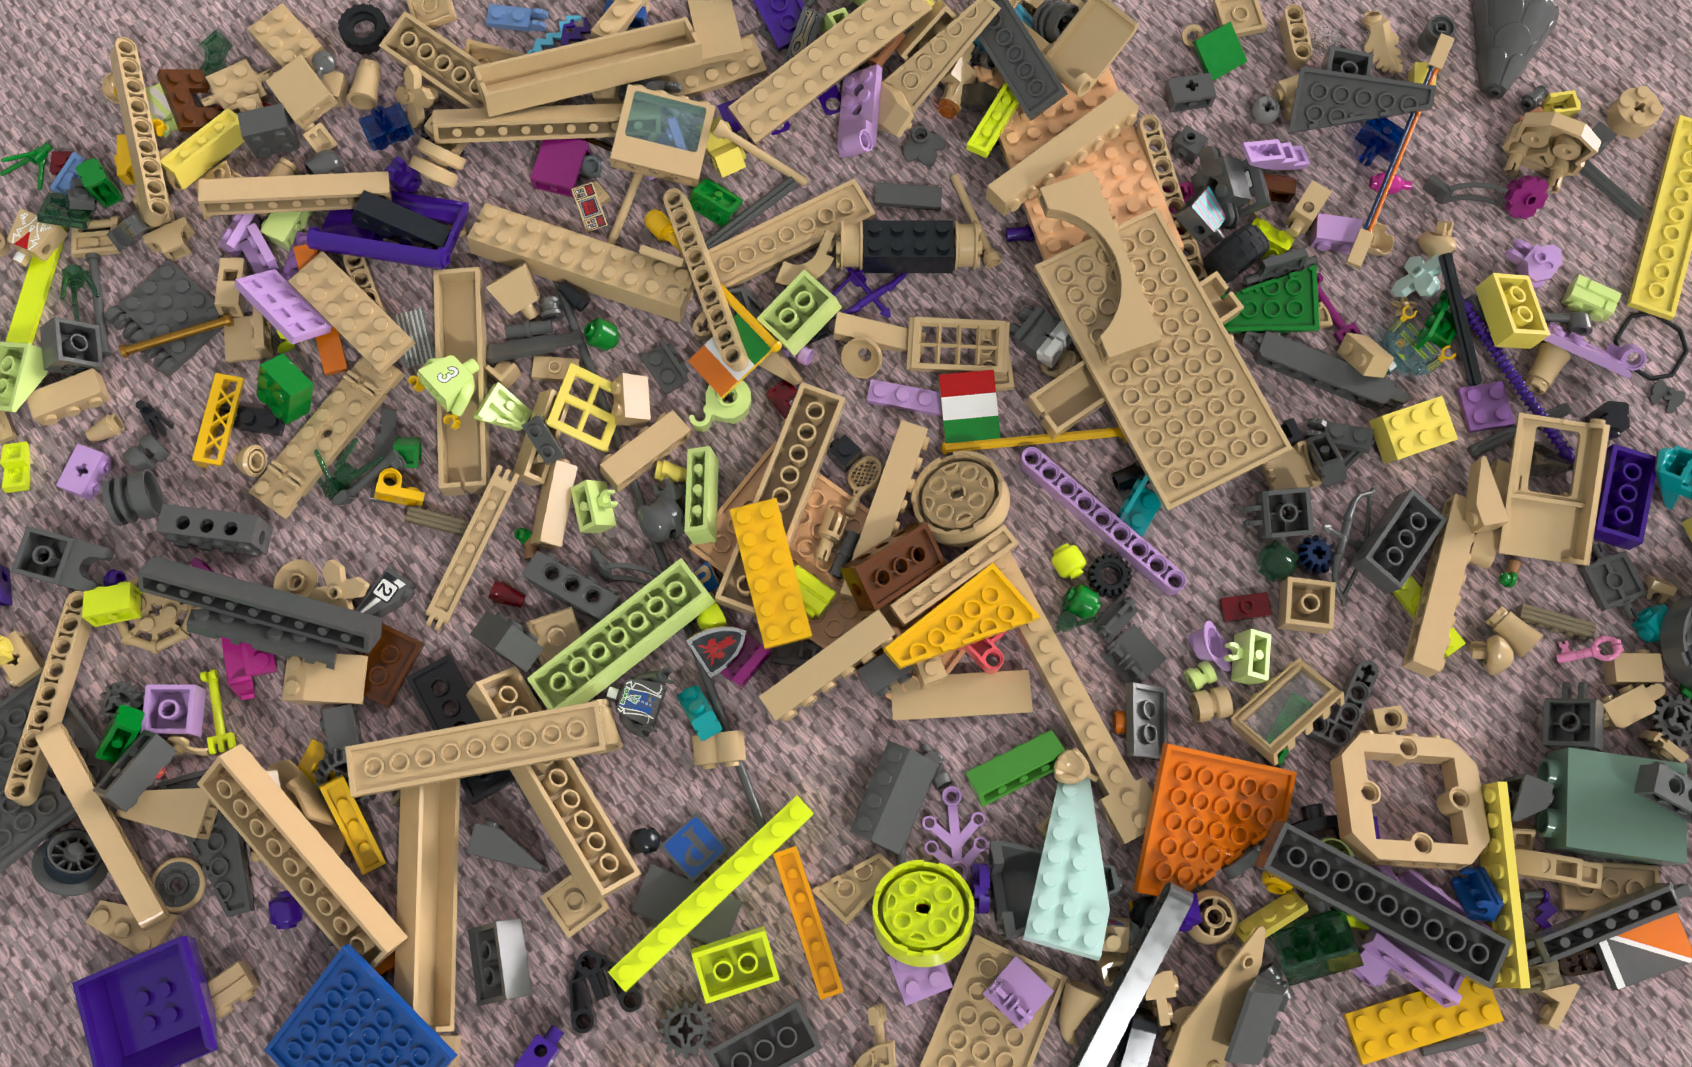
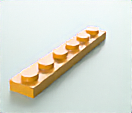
[773,846,844,1000]

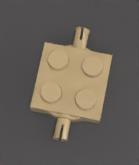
[200,59,273,113]

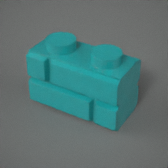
[677,685,723,741]

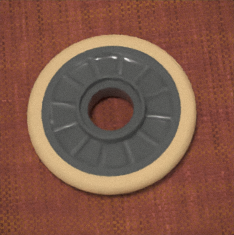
[151,857,206,913]

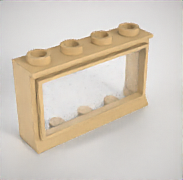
[1230,657,1344,766]

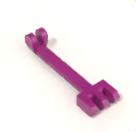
[1317,273,1362,345]

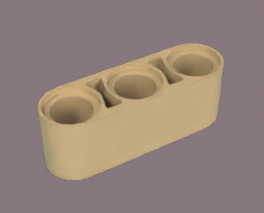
[1279,4,1312,70]

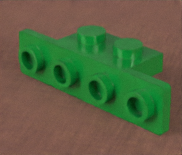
[1415,289,1456,350]

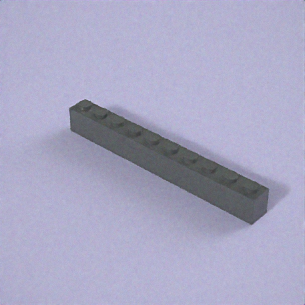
[138,556,382,654]

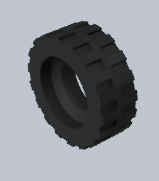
[338,3,390,55]

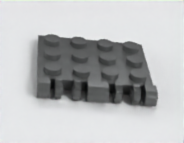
[104,259,224,377]

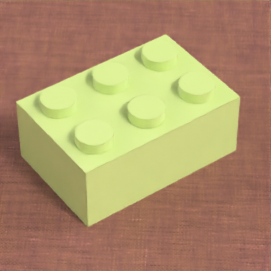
[757,270,842,356]

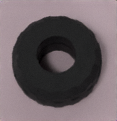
[1203,223,1269,284]

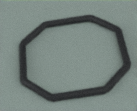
[1614,312,1689,381]

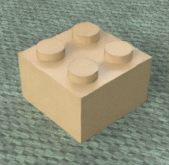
[1278,577,1336,635]

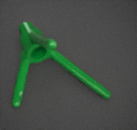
[0,143,52,190]

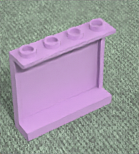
[1361,869,1494,1008]

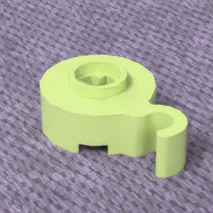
[689,380,752,432]

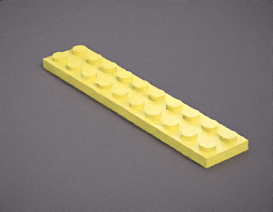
[1627,115,1692,321]

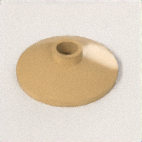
[273,559,318,598]

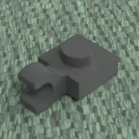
[66,177,95,210]

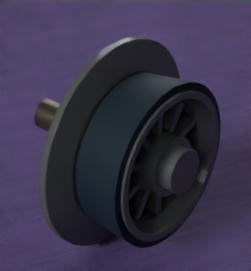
[31,829,108,896]

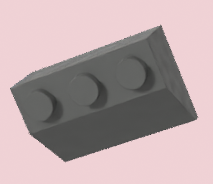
[468,918,532,1006]
[1224,975,1289,1065]

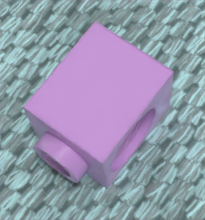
[1345,946,1391,987]

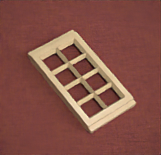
[906,317,1010,375]

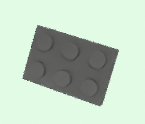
[1126,682,1168,761]

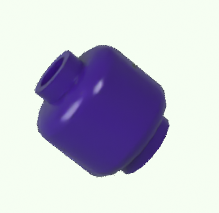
[268,891,303,929]

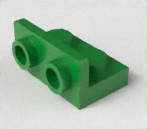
[690,178,743,227]

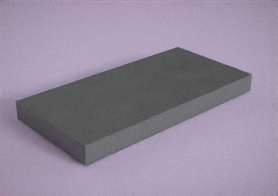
[631,864,743,943]

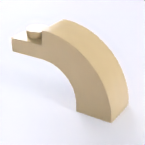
[774,230,836,287]

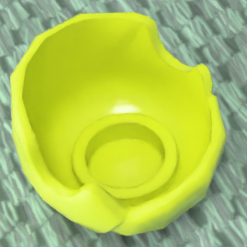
[696,602,726,631]

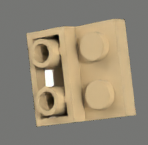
[1142,970,1179,1026]

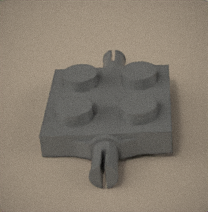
[1243,247,1318,285]
[1580,543,1648,619]

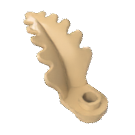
[1362,11,1404,74]

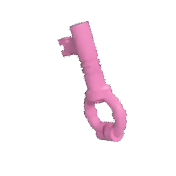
[1556,636,1624,664]

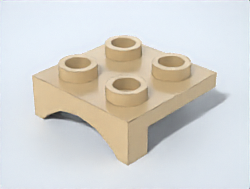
[1261,440,1322,490]

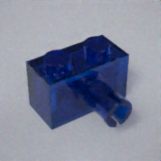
[358,103,414,151]
[1355,118,1404,166]

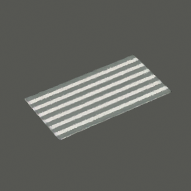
[393,308,435,368]

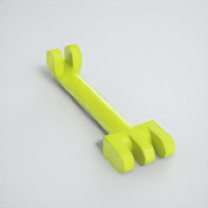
[200,669,236,755]

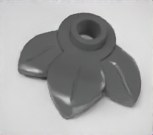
[903,126,946,167]

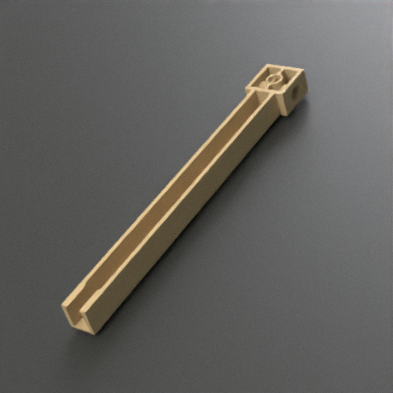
[953,491,1153,846]

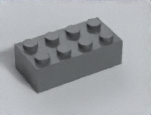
[1350,489,1447,594]
[707,1000,822,1067]

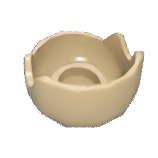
[1367,221,1394,256]

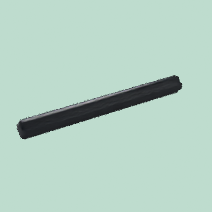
[1438,253,1482,386]

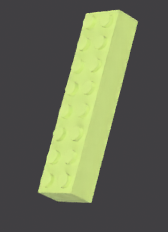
[527,558,716,710]

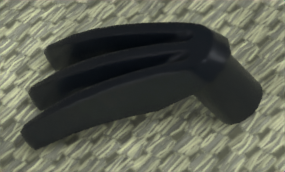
[136,400,173,440]

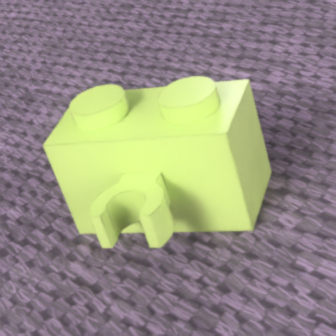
[570,480,618,533]
[1223,629,1271,686]

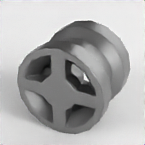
[539,296,564,322]

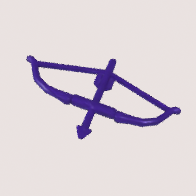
[831,267,907,319]

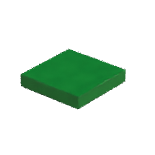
[1192,21,1248,80]

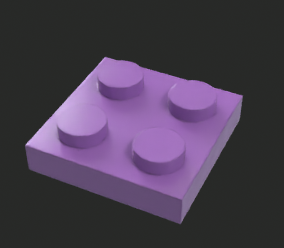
[1456,381,1515,433]

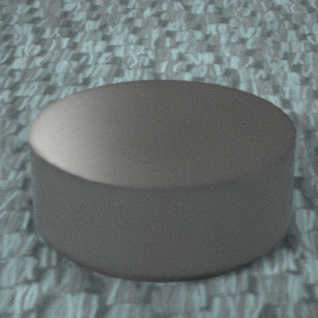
[580,155,602,179]

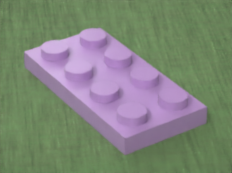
[234,269,332,344]

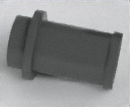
[1520,85,1549,111]

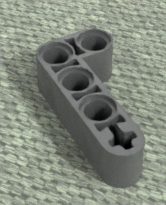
[1302,660,1379,749]

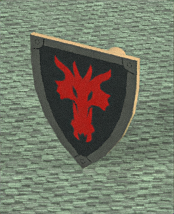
[686,626,746,678]

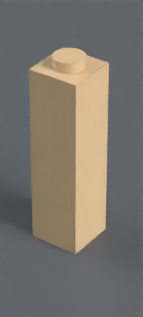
[530,458,578,550]

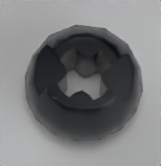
[629,828,661,855]

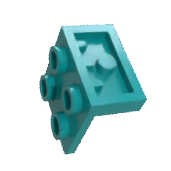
[1116,475,1161,537]

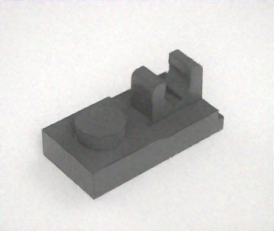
[770,641,821,667]

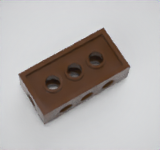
[840,522,946,611]

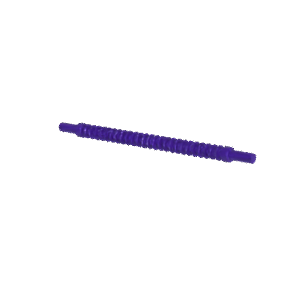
[1462,295,1575,470]

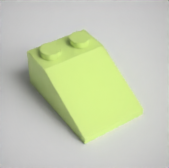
[0,342,48,412]

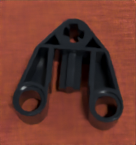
[569,950,645,1034]

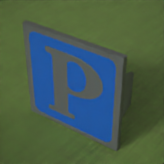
[660,812,729,883]

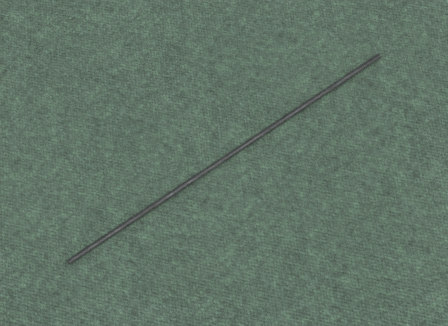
[552,280,767,830]

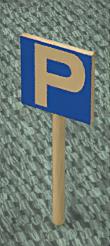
[693,561,728,626]

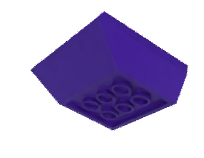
[72,936,218,1067]

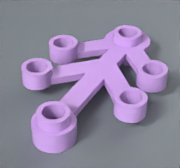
[922,786,988,881]

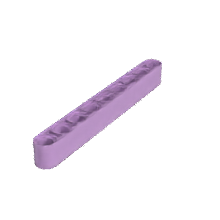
[1019,447,1186,595]

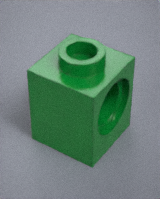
[393,437,422,468]

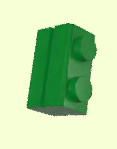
[75,158,124,208]
[95,704,145,764]

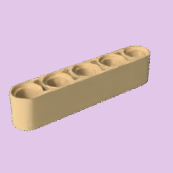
[343,255,387,314]
[1469,458,1511,569]

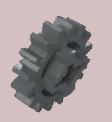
[98,681,145,729]
[1648,694,1692,747]
[658,1001,714,1059]

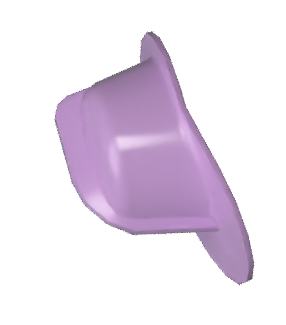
[1187,621,1232,672]

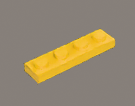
[319,775,386,875]

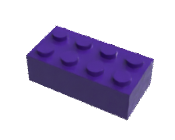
[1593,444,1656,550]

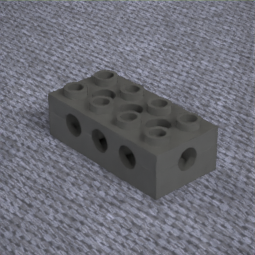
[156,504,273,557]

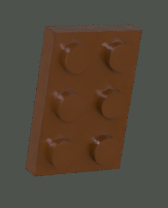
[362,623,425,709]

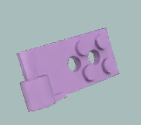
[837,64,882,158]
[1544,322,1647,379]

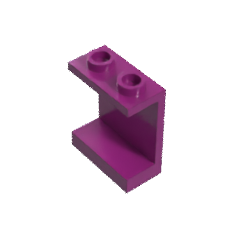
[530,138,591,198]

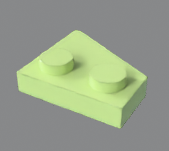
[473,382,533,431]

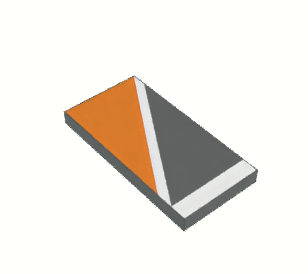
[1594,912,1692,991]

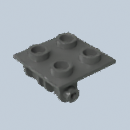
[1100,624,1167,683]

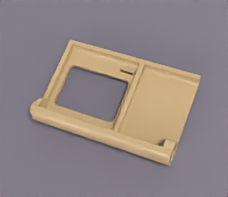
[1009,0,1138,97]

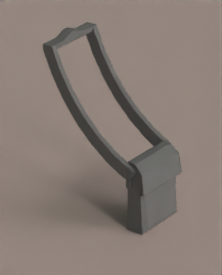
[1422,174,1509,206]
[590,547,660,586]

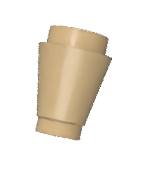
[85,414,125,443]

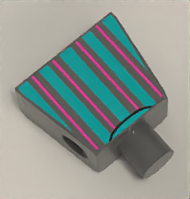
[1175,186,1226,245]

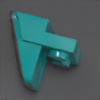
[1654,445,1692,510]

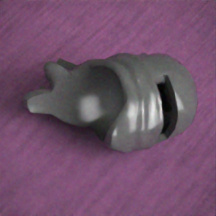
[637,477,686,543]

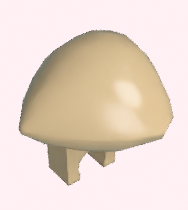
[1417,221,1457,258]
[1469,635,1514,676]

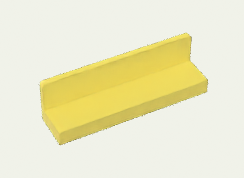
[160,108,245,189]

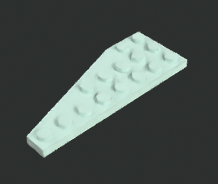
[1023,778,1110,961]

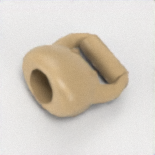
[1040,350,1083,378]

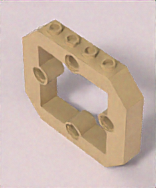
[1330,730,1490,870]

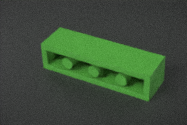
[966,730,1066,807]

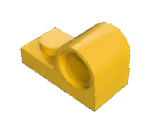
[374,468,425,507]

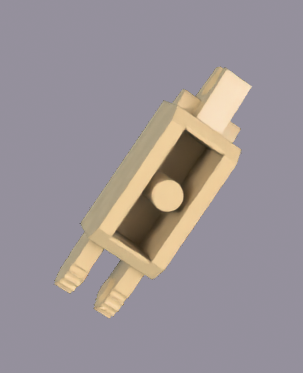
[1599,683,1666,732]

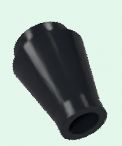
[557,280,592,313]

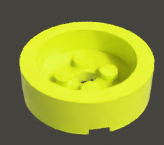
[872,860,974,967]

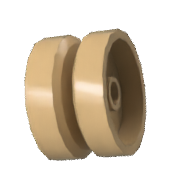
[408,137,467,188]

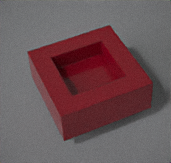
[49,151,74,175]

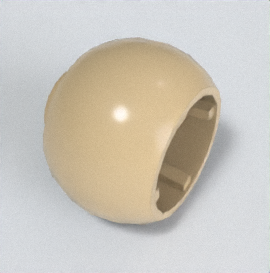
[1186,889,1238,946]

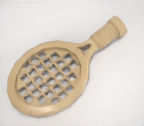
[845,456,883,516]

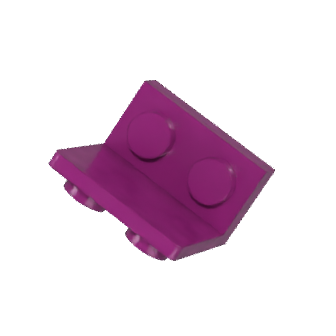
[720,624,772,690]

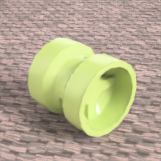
[1183,660,1217,692]

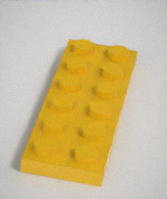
[729,498,812,650]
[1343,978,1504,1065]

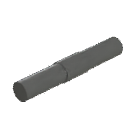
[1419,1032,1487,1057]

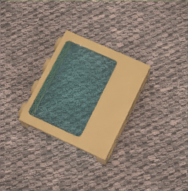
[610,84,716,187]

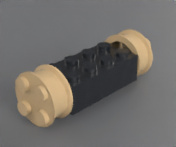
[836,220,982,273]

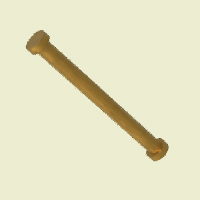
[119,313,234,358]

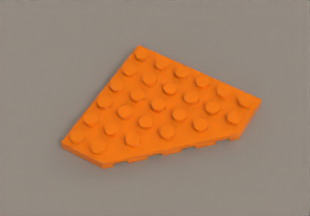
[1133,743,1297,896]

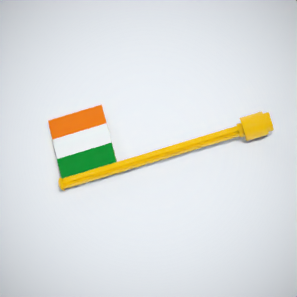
[644,209,782,399]

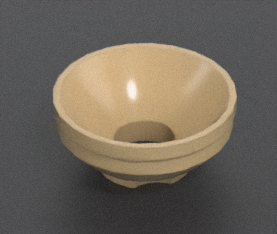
[841,337,882,379]

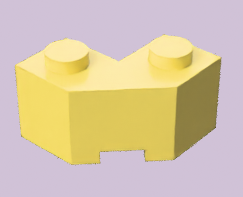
[695,117,746,178]

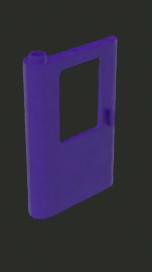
[307,191,469,270]

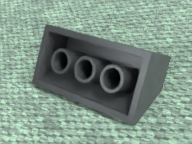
[849,741,939,856]

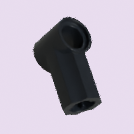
[1111,460,1150,493]

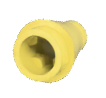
[654,460,687,483]

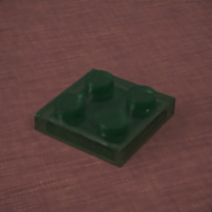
[37,192,97,230]

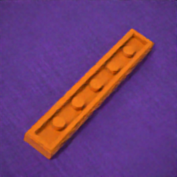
[293,244,348,376]

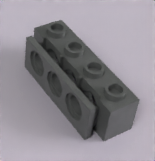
[522,551,622,622]

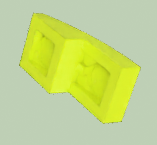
[0,441,31,493]

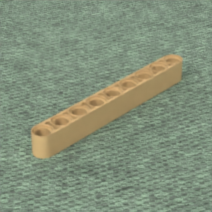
[110,37,170,227]
[1136,114,1208,282]
[663,188,749,372]
[4,591,92,806]
[35,722,170,931]

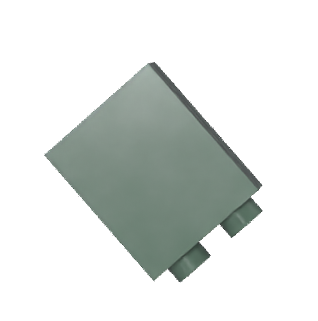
[1536,747,1687,867]

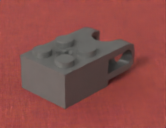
[10,526,115,592]

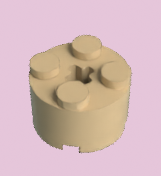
[1606,86,1664,139]

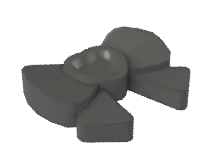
[1648,380,1686,413]

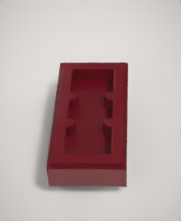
[1219,592,1272,623]

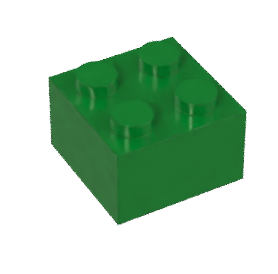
[256,353,314,425]

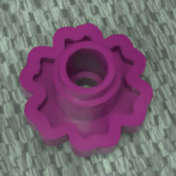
[1504,174,1549,220]

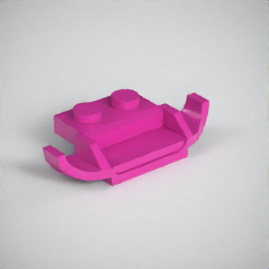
[221,637,277,701]

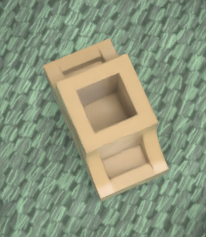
[142,217,196,262]

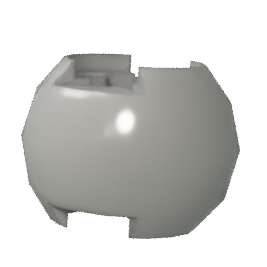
[1252,96,1280,124]

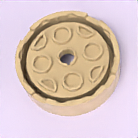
[911,451,1010,547]

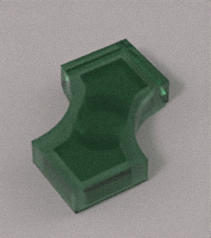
[200,30,233,80]

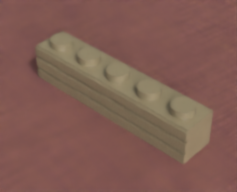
[405,505,470,537]
[1516,603,1596,641]

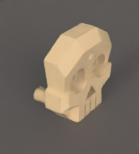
[1502,112,1601,193]

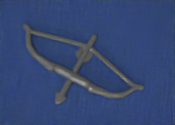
[1322,487,1376,607]

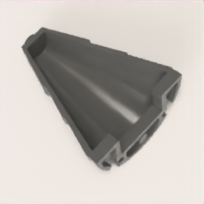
[1471,0,1559,98]
[988,840,1122,940]

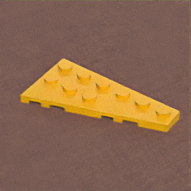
[883,563,1041,669]

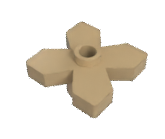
[395,65,439,128]
[309,560,370,610]

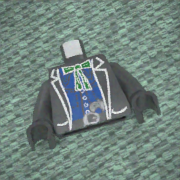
[606,667,675,743]

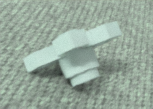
[1391,255,1442,297]

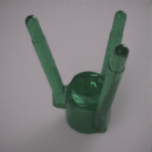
[60,265,100,321]
[333,438,384,487]
[314,449,350,500]
[1055,594,1097,633]

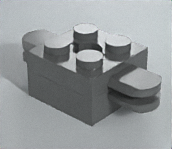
[1190,146,1252,230]

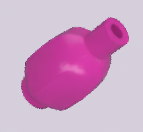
[1369,172,1412,194]

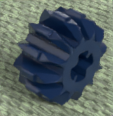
[1295,535,1335,576]

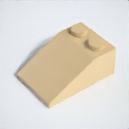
[282,654,368,705]

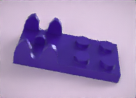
[750,0,804,52]

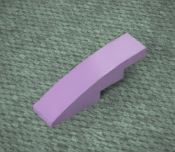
[1241,139,1310,170]

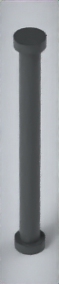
[85,253,111,358]

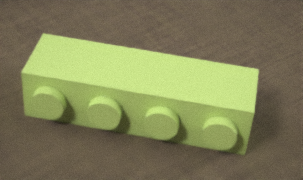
[684,446,719,545]

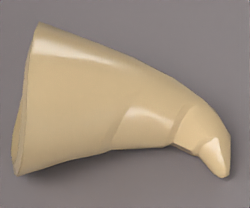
[1059,979,1105,1046]

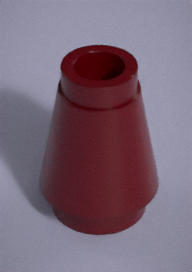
[488,581,526,608]

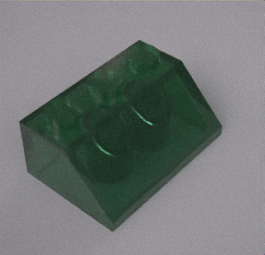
[1272,909,1364,986]

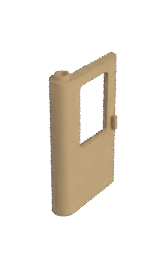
[1497,412,1610,566]

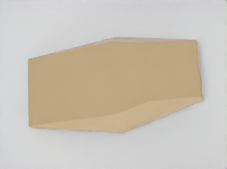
[861,81,914,138]

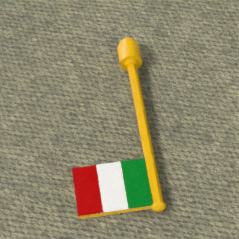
[939,370,1128,455]

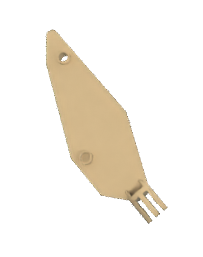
[1166,926,1266,1067]

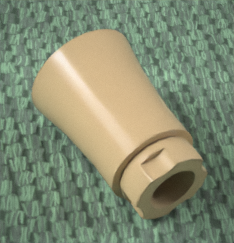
[346,59,381,111]
[1525,343,1571,395]
[1486,606,1544,659]
[590,699,624,754]

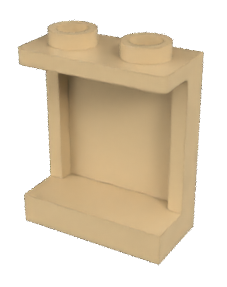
[265,55,339,129]

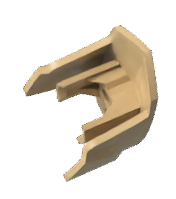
[266,760,347,857]

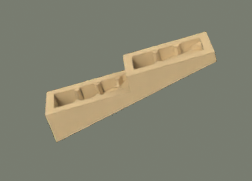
[834,312,926,355]

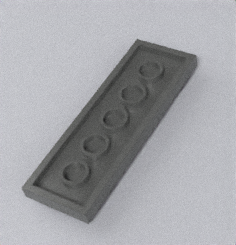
[978,0,1068,121]

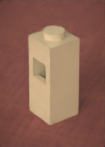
[214,257,249,317]

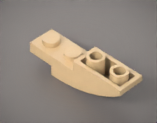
[1515,848,1603,890]

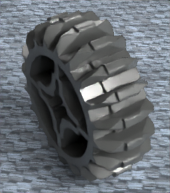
[315,743,377,806]

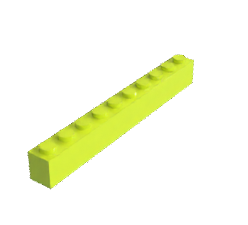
[608,796,814,992]

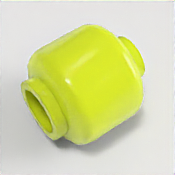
[1051,543,1086,580]

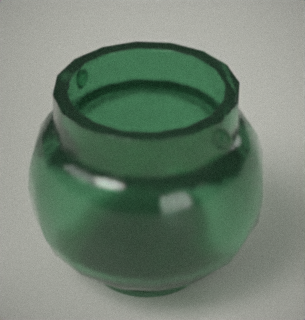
[1256,539,1300,583]

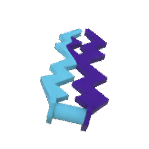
[527,15,591,54]

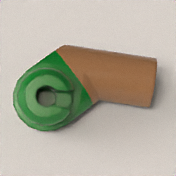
[514,527,538,561]
[1498,559,1522,588]

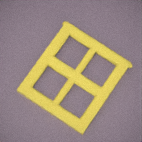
[544,363,616,453]

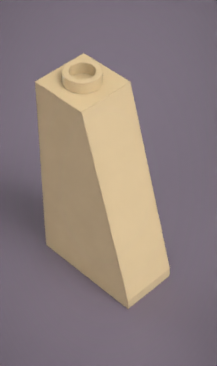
[115,788,218,839]

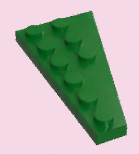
[1221,265,1320,334]

